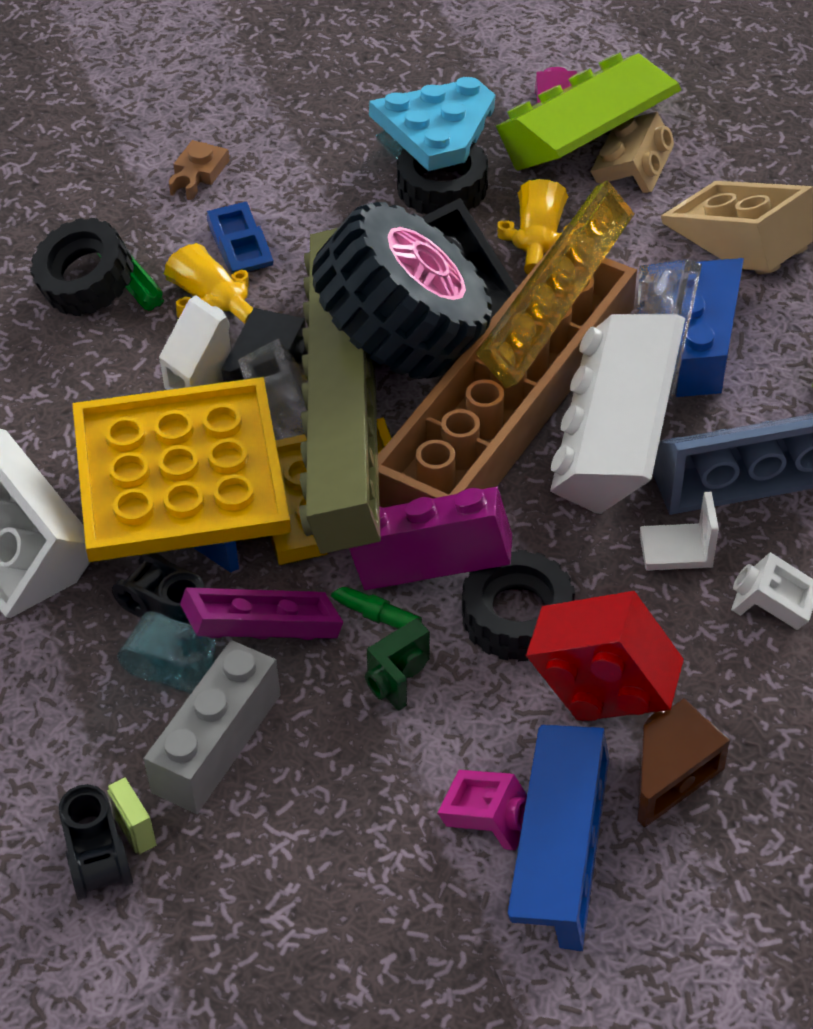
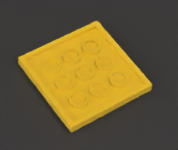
[72,377,291,562]

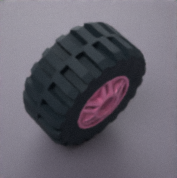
[312,202,492,379]

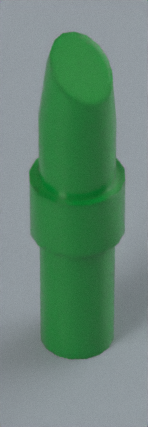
[330,586,422,629]

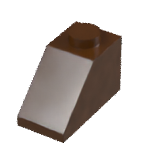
[637,698,730,828]

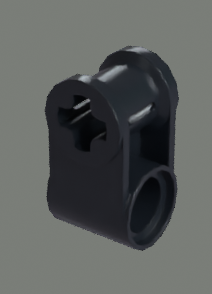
[112,553,205,637]
[59,784,134,900]

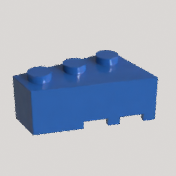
[652,258,744,397]

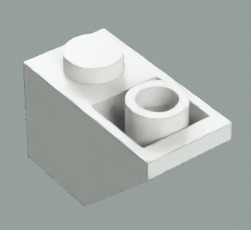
[159,295,231,390]

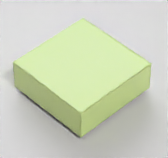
[107,777,157,855]

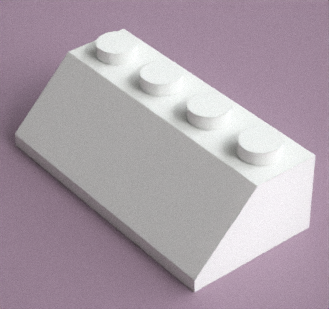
[550,314,685,514]
[0,429,90,618]

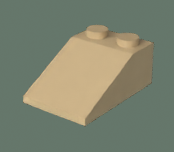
[661,181,813,274]

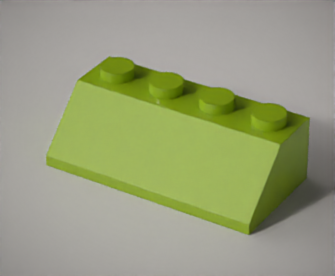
[496,52,681,171]

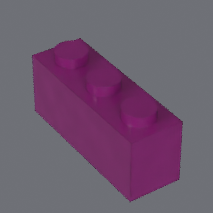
[349,486,513,591]

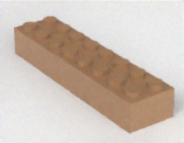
[378,239,637,508]

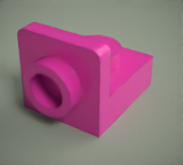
[437,770,527,850]

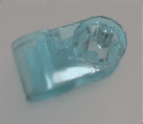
[117,611,216,694]

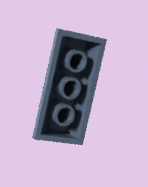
[653,413,813,515]

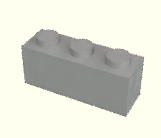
[143,640,281,814]

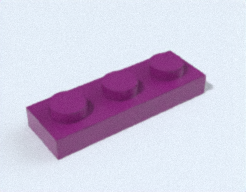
[180,587,344,640]

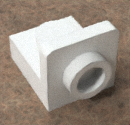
[731,552,813,630]

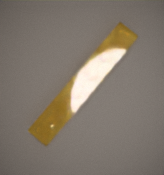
[476,180,635,388]

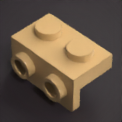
[590,112,674,193]

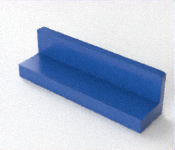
[508,725,609,951]

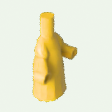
[497,179,580,274]
[163,243,253,324]

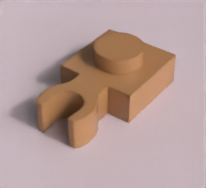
[169,140,230,200]

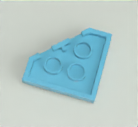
[369,77,495,171]

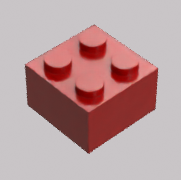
[526,591,684,721]

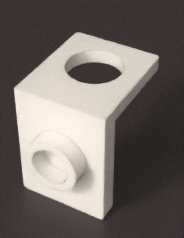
[640,492,719,571]

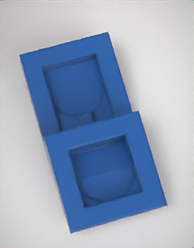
[207,201,274,274]

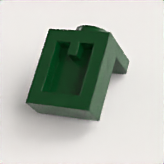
[365,618,430,711]

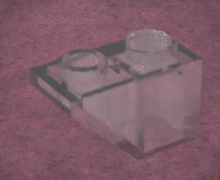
[238,339,308,440]

